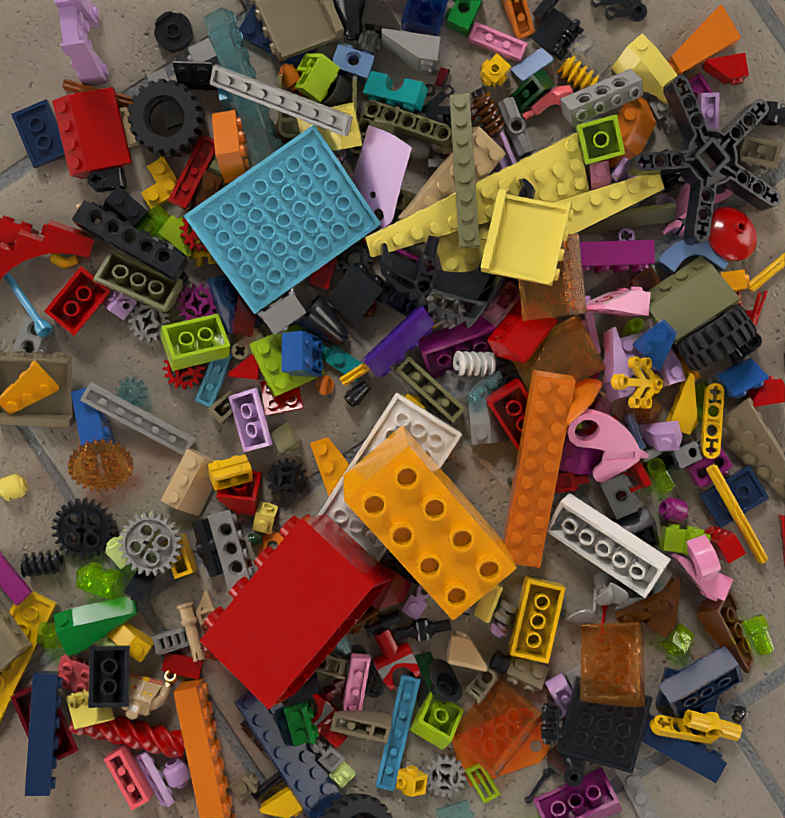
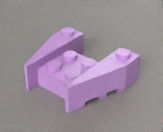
[54,0,109,85]
[602,318,686,402]

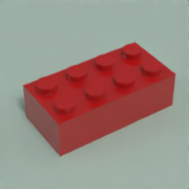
[485,377,529,451]

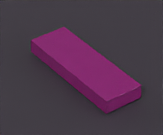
[0,551,33,605]

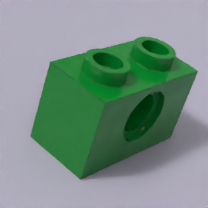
[445,0,483,37]

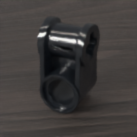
[87,167,127,193]
[728,333,762,366]

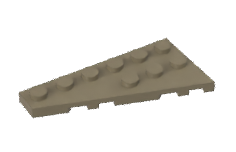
[708,397,785,499]

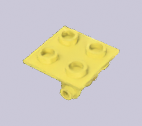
[66,690,114,730]

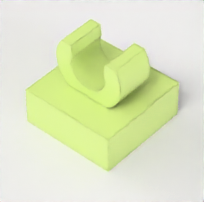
[329,761,356,788]

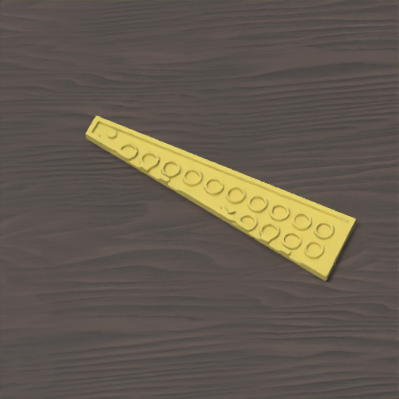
[365,133,590,257]
[437,174,664,275]

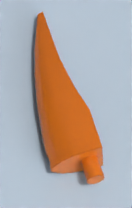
[566,378,603,426]

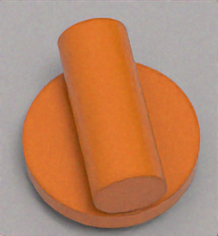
[315,375,334,395]

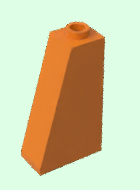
[667,5,741,75]

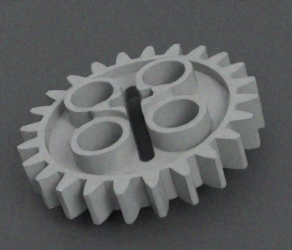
[118,511,183,576]

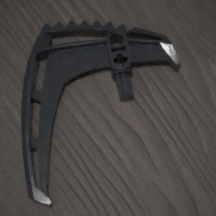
[380,178,536,328]

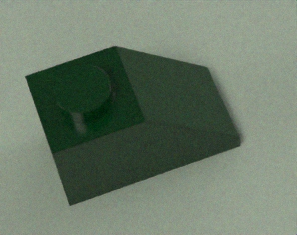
[509,70,555,113]

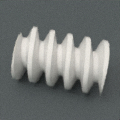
[453,351,496,376]

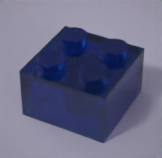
[401,0,449,36]

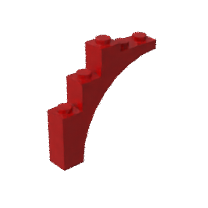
[0,219,95,280]

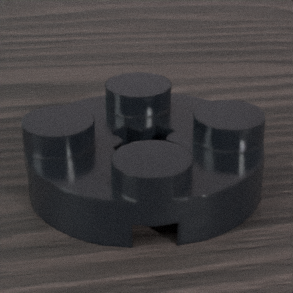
[154,11,194,53]

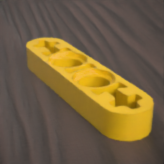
[700,383,725,459]
[650,715,718,744]

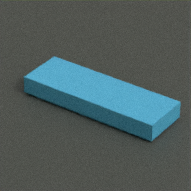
[195,353,233,407]

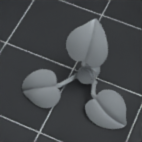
[562,572,645,625]

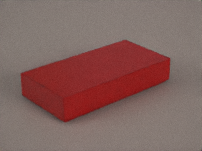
[161,652,204,680]

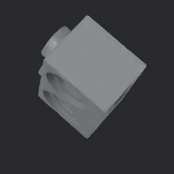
[12,316,54,354]

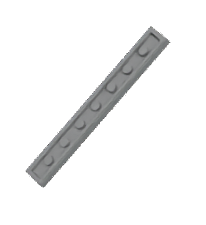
[210,65,353,137]

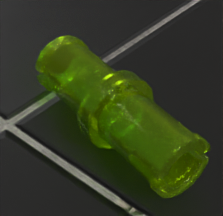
[622,318,644,336]

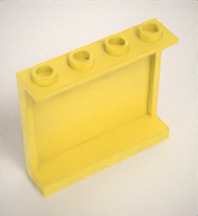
[480,189,573,286]

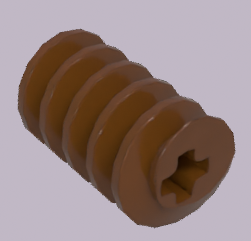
[470,92,505,136]

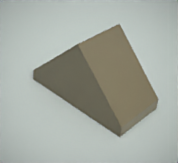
[207,389,236,424]

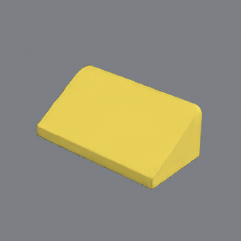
[474,584,503,623]

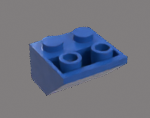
[281,331,323,377]
[712,358,769,398]

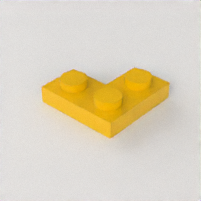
[141,157,178,210]

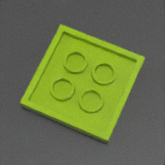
[249,324,326,397]

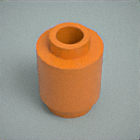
[277,63,301,94]

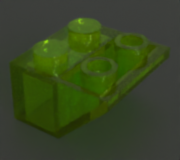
[76,562,125,600]

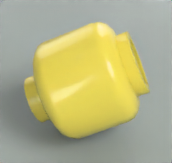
[0,474,28,501]

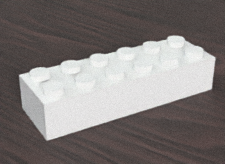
[547,493,671,598]

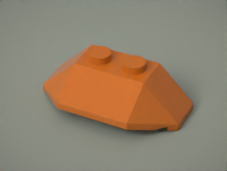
[598,97,656,168]

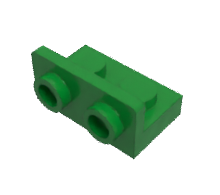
[284,701,319,746]

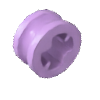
[616,228,635,241]

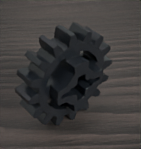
[266,458,309,500]

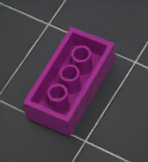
[569,240,655,274]

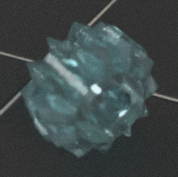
[115,376,148,407]

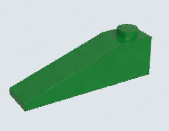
[54,596,138,657]

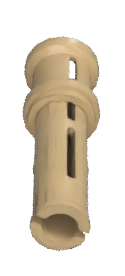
[176,601,205,662]

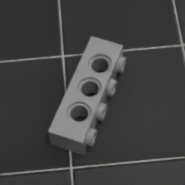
[560,69,643,126]
[208,509,255,590]

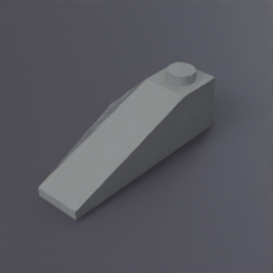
[465,371,508,445]

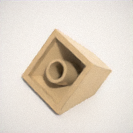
[446,630,487,671]

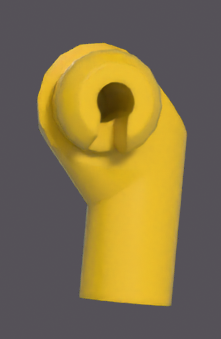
[49,253,79,269]

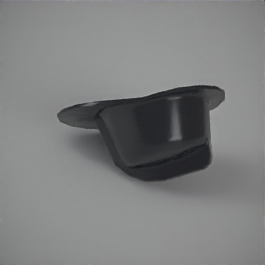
[429,659,463,704]

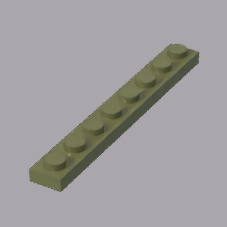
[450,93,480,249]

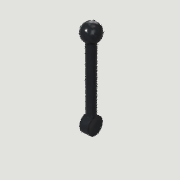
[524,769,551,804]

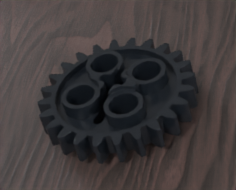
[51,497,116,560]

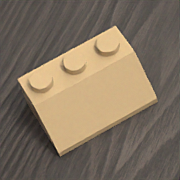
[160,448,215,516]

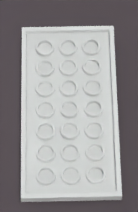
[317,392,462,562]

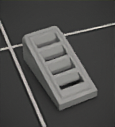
[152,626,190,655]

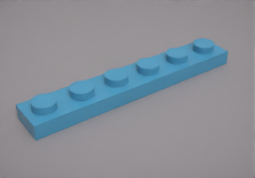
[375,673,421,791]

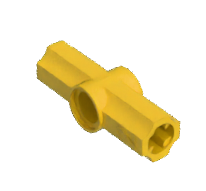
[682,709,742,741]

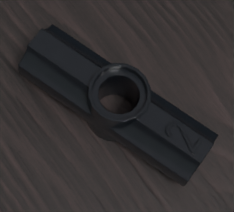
[192,518,224,578]

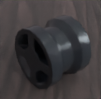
[489,650,511,674]

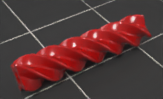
[68,716,186,759]

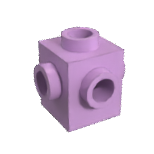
[102,290,137,320]

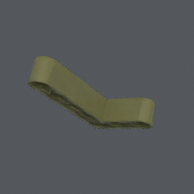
[350,101,453,159]

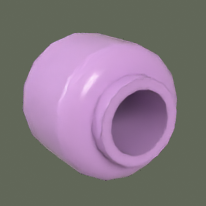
[163,758,191,789]

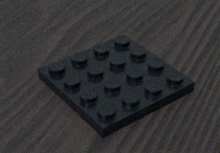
[556,675,653,774]

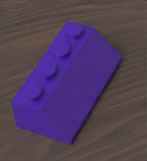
[361,306,435,378]

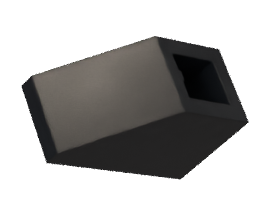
[123,568,160,602]

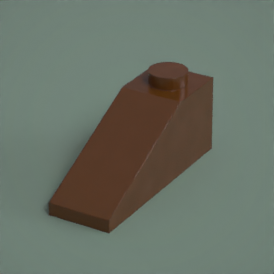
[642,574,682,638]

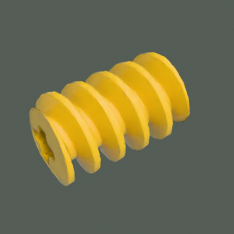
[556,55,599,91]

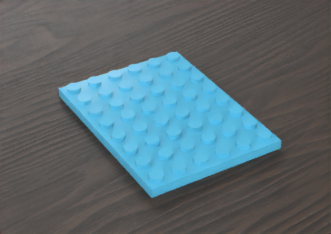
[184,125,381,314]

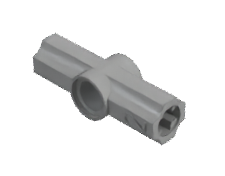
[497,97,534,158]

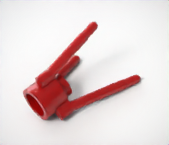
[736,290,768,327]

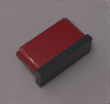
[435,67,450,88]

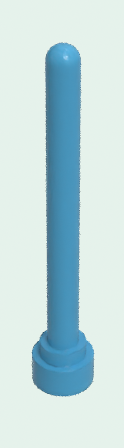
[3,272,53,337]

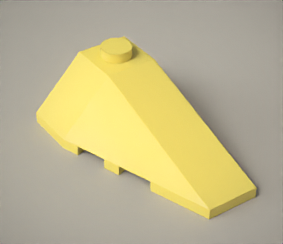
[611,34,678,105]

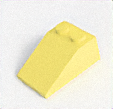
[297,102,362,151]

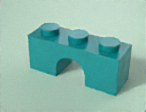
[363,71,428,112]

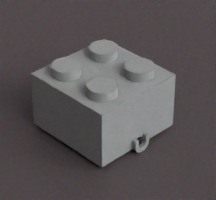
[257,288,306,335]

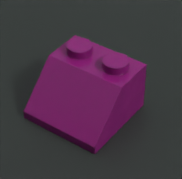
[559,431,602,475]

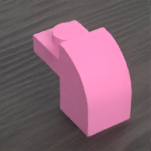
[686,535,721,584]

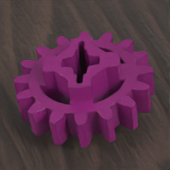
[177,283,217,321]

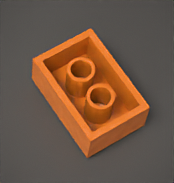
[212,110,250,184]

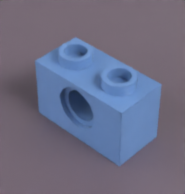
[332,44,375,83]

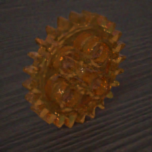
[68,438,133,492]

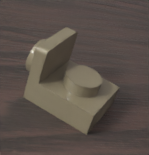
[229,770,259,801]

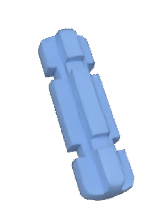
[624,414,646,450]

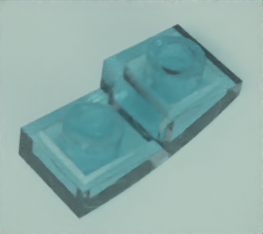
[466,371,502,403]

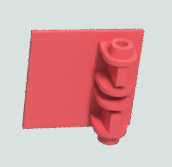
[58,654,89,693]

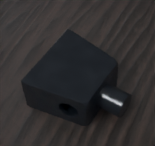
[657,440,707,470]

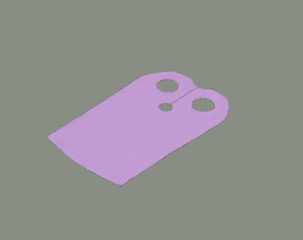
[352,125,412,230]

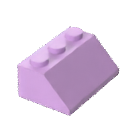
[228,388,273,452]

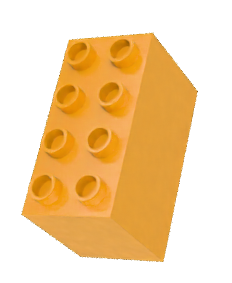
[343,425,517,621]

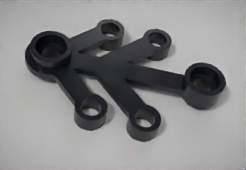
[590,0,647,22]
[399,84,472,137]

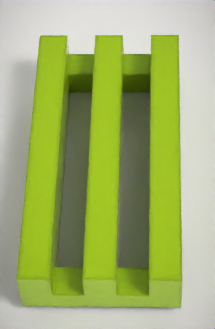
[465,760,501,804]

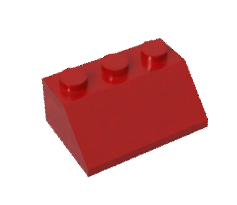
[44,266,112,336]
[487,300,557,364]

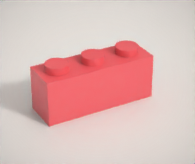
[104,744,154,810]

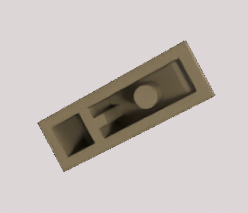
[330,711,392,743]

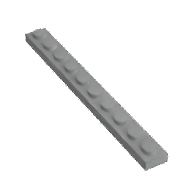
[565,664,661,818]

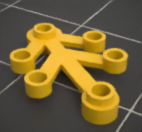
[611,356,663,409]

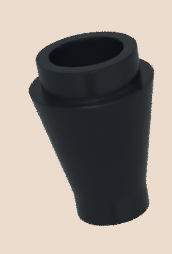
[343,380,372,408]

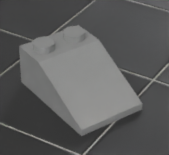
[382,28,441,74]

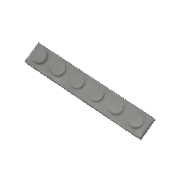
[80,382,195,456]

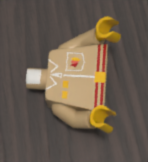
[122,662,177,719]

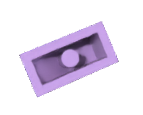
[639,421,683,451]

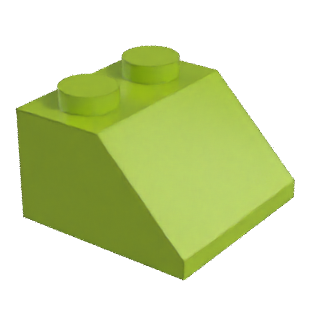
[410,691,464,750]

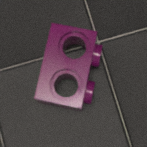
[684,448,733,488]

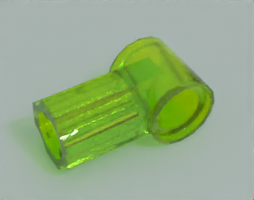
[137,205,171,238]
[695,381,718,422]
[643,457,676,494]
[743,614,775,655]

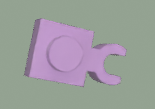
[401,584,430,620]

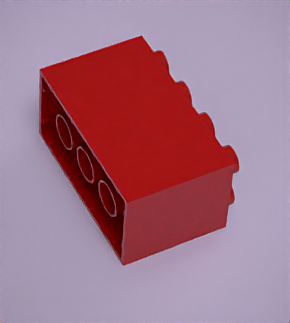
[199,514,395,710]

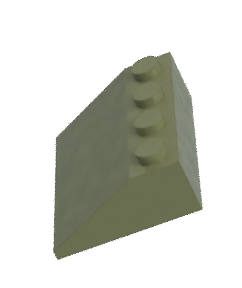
[645,256,741,344]

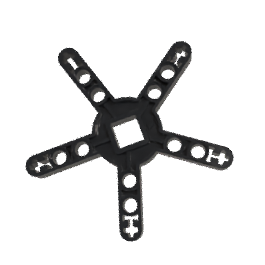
[625,75,781,246]

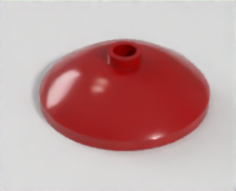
[707,206,757,261]

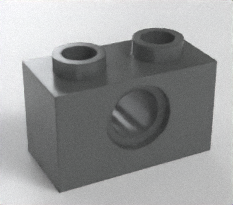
[600,473,640,519]

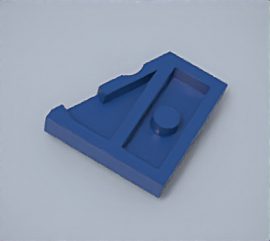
[633,318,677,372]

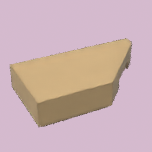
[196,590,216,630]

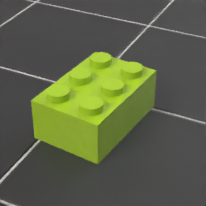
[161,314,230,371]

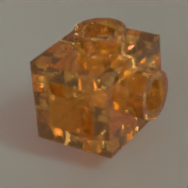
[632,392,661,423]

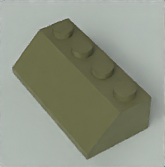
[93,249,183,312]

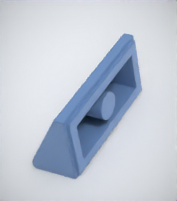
[510,47,554,85]

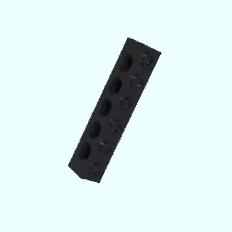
[72,200,188,282]

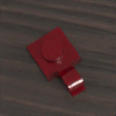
[323,674,347,701]

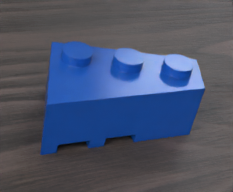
[71,387,117,455]

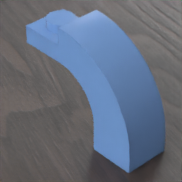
[655,240,728,275]

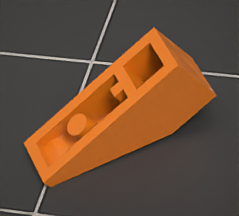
[501,0,535,39]

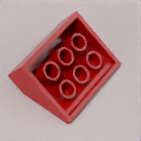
[52,87,132,179]

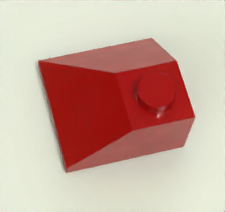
[740,375,785,407]
[216,471,262,516]

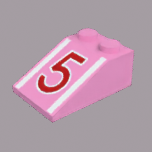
[578,287,651,317]
[668,551,733,601]

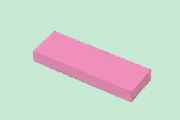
[467,22,528,63]

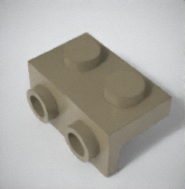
[737,135,783,171]
[502,655,548,694]

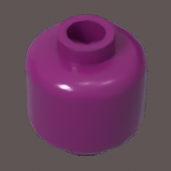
[659,497,689,524]

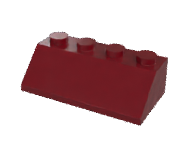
[10,685,79,760]

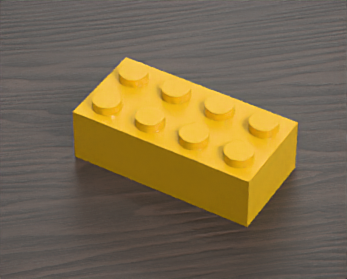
[508,575,566,664]

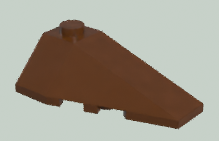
[696,589,754,673]

